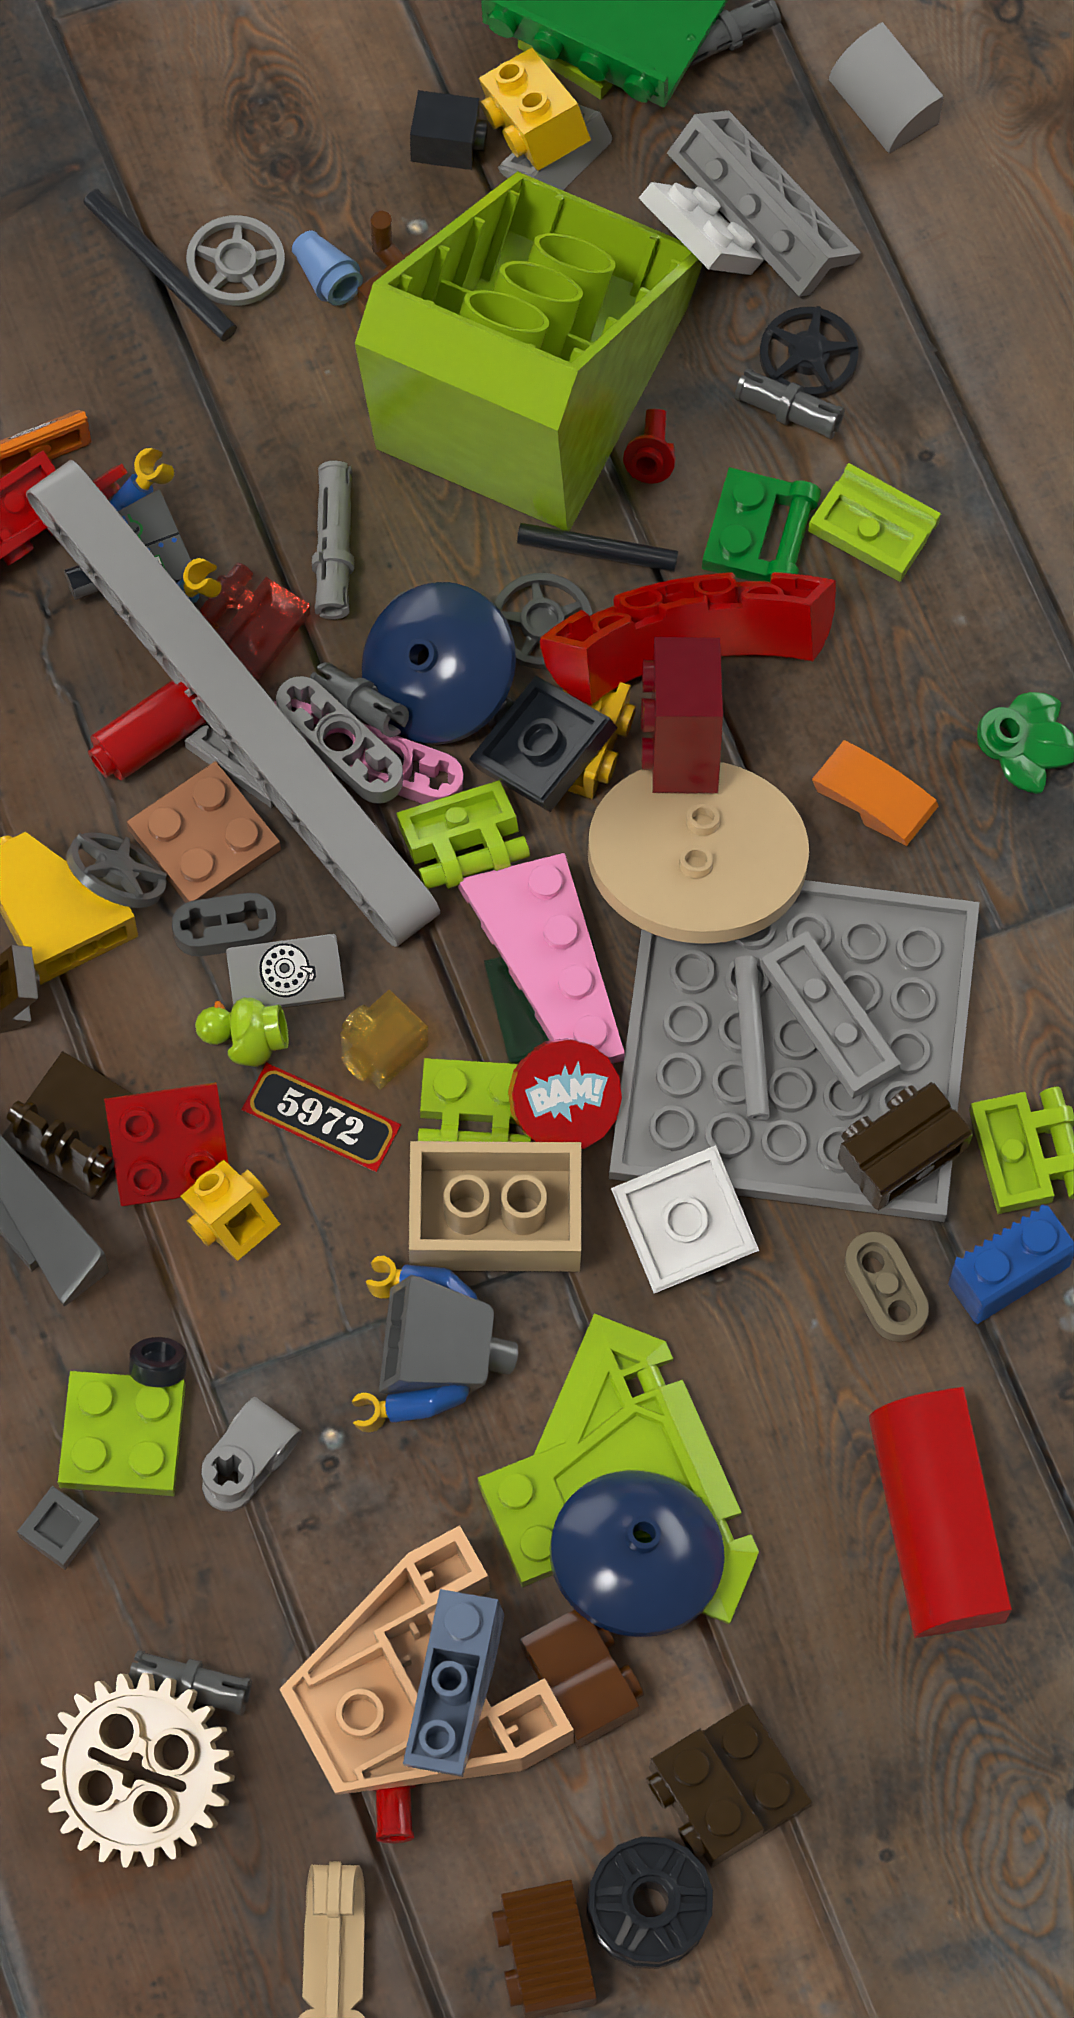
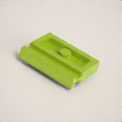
[808,463,941,582]

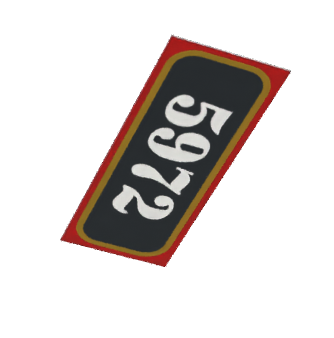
[241,1062,401,1172]

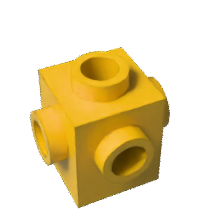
[180,1160,281,1261]

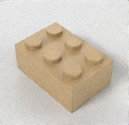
[409,1141,581,1272]

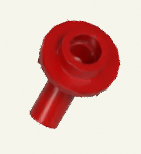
[623,409,676,484]

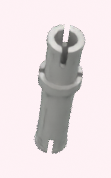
[312,461,354,619]

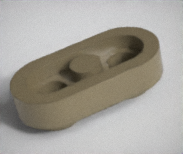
[844,1232,929,1342]

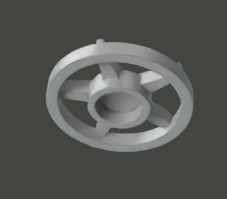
[186,215,285,306]

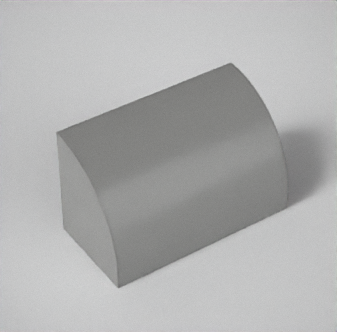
[829,22,943,154]

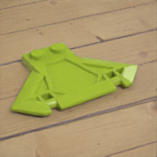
[478,1313,759,1624]

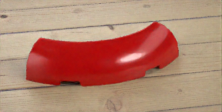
[540,572,836,706]

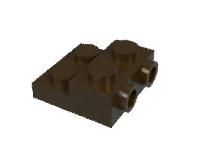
[646,1703,812,1868]

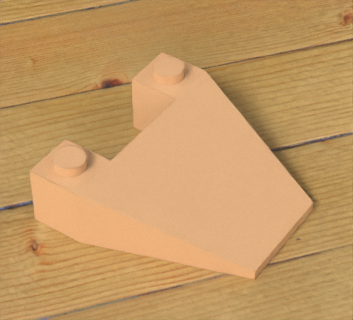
[280,1525,574,1795]

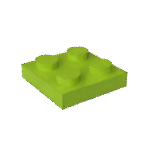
[58,1371,186,1496]

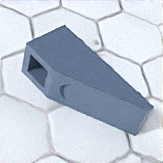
[403,1589,505,1777]

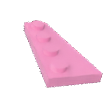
[458,853,625,1064]

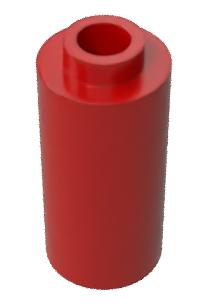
[88,680,206,781]

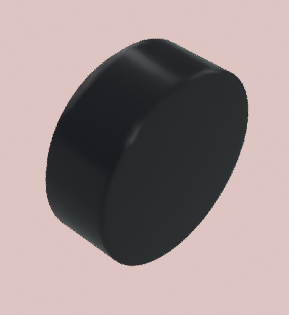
[129,1337,187,1387]

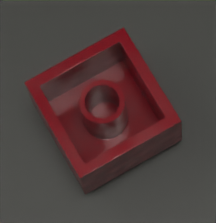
[641,637,723,793]

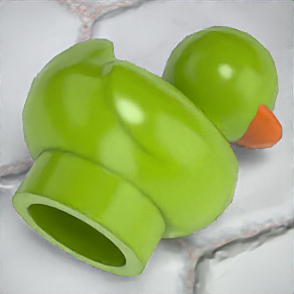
[195,997,289,1067]

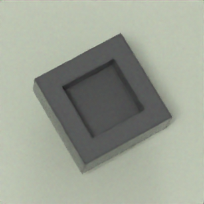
[17,1486,100,1570]

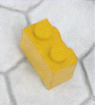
[479,48,591,171]

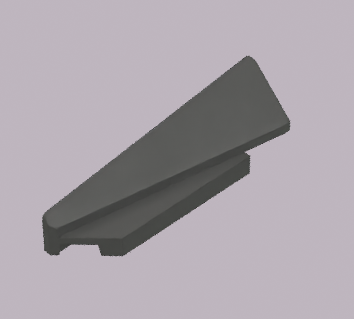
[0,1135,109,1307]

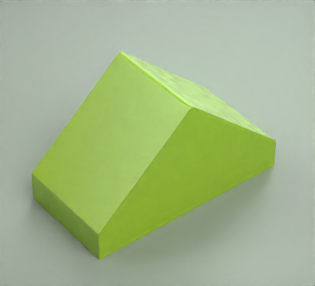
[355,171,703,531]

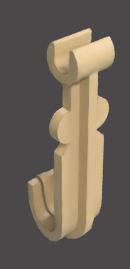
[299,1861,365,2018]

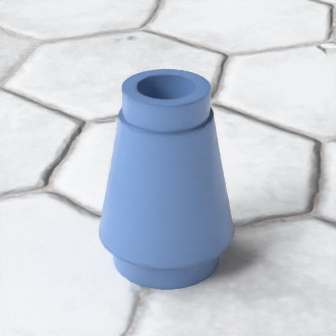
[292,231,363,306]

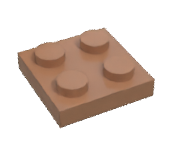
[127,761,281,903]

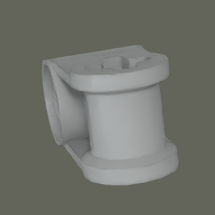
[201,1397,302,1512]

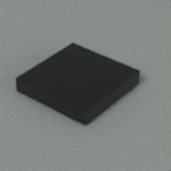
[469,676,617,812]

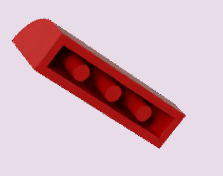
[869,1386,1012,1639]

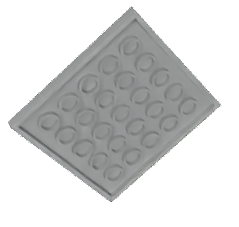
[609,880,980,1222]

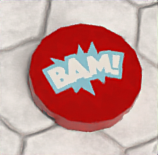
[508,1038,622,1149]

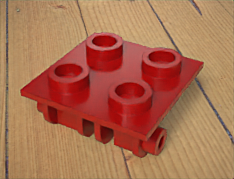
[104,1082,229,1206]

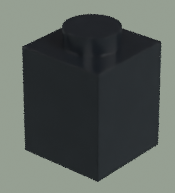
[410,90,488,170]

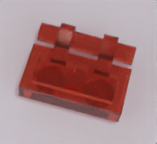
[199,562,311,682]

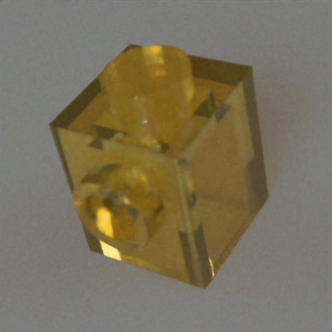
[340,989,429,1090]

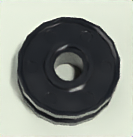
[586,1836,713,1969]

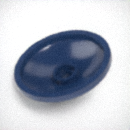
[362,582,516,745]
[550,1470,725,1637]

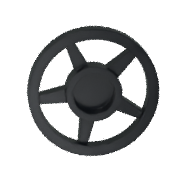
[759,306,859,398]

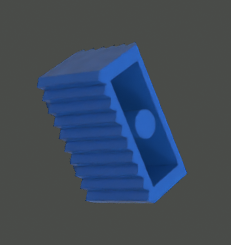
[948,1205,1074,1324]

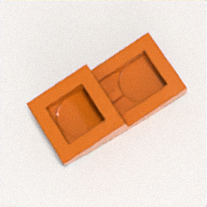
[812,740,939,846]

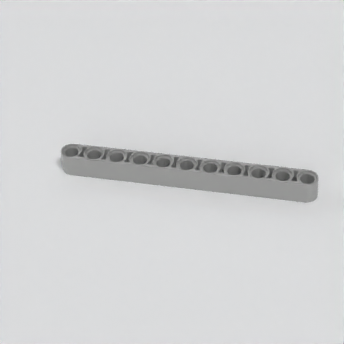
[26,460,440,947]

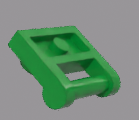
[701,467,821,582]

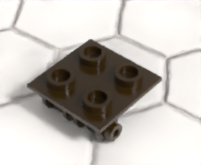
[2,1051,133,1199]

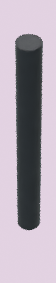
[83,189,237,341]

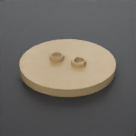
[588,762,809,944]

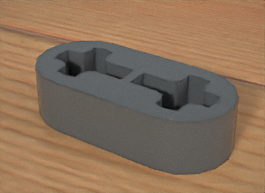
[172,893,277,956]

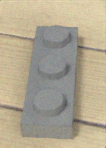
[759,930,901,1099]

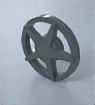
[495,573,592,669]
[66,833,167,908]

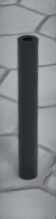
[517,523,678,572]

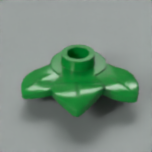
[977,692,1074,794]

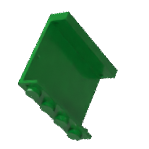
[481,0,728,108]

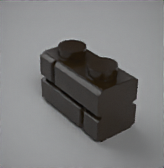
[838,1082,973,1211]

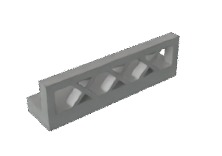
[667,111,861,297]

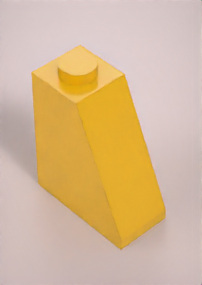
[0,832,138,985]

